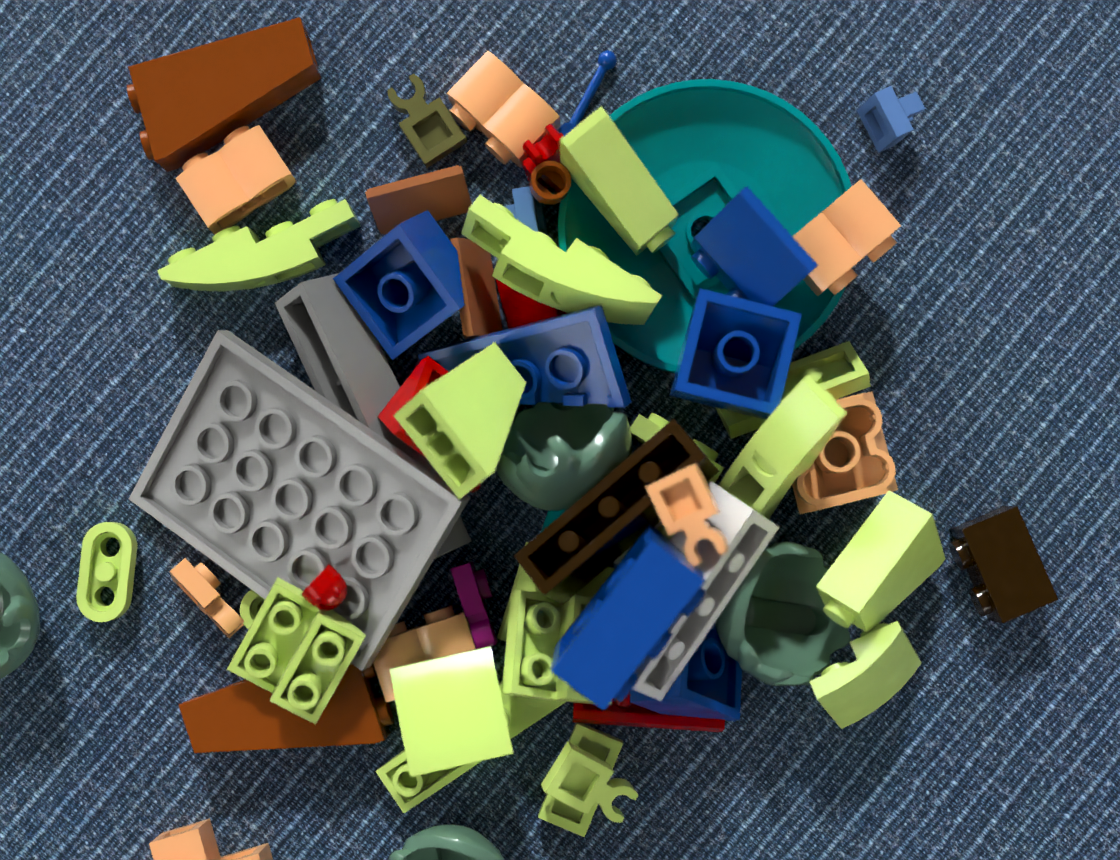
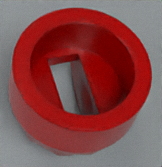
[300,564,347,611]

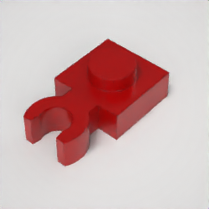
[522,124,564,189]

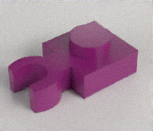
[451,561,498,649]

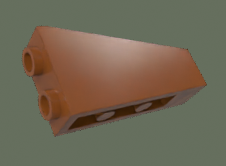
[126,17,321,172]
[178,663,394,753]

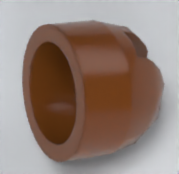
[529,161,571,205]

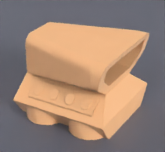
[792,391,898,514]

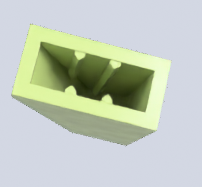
[560,107,679,256]
[393,342,526,499]
[816,490,946,633]

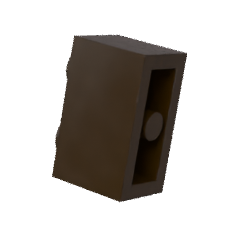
[949,506,1058,624]

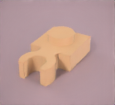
[646,463,728,567]
[170,558,244,639]

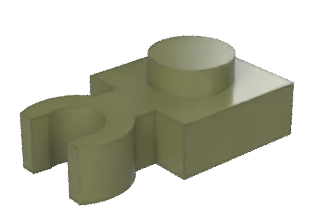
[387,74,467,168]

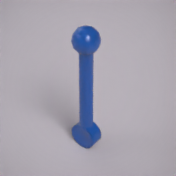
[559,51,617,136]

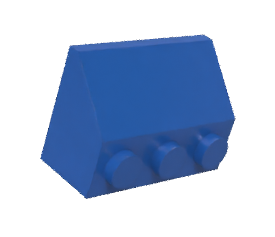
[551,524,706,711]

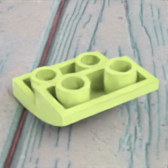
[227,577,366,725]
[502,589,612,705]
[810,621,921,729]
[390,646,514,777]

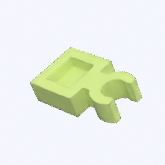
[541,741,639,823]

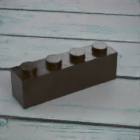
[514,419,719,605]

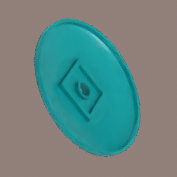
[558,79,853,374]

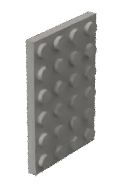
[129,330,470,671]

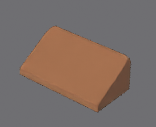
[365,165,472,235]
[451,238,503,340]

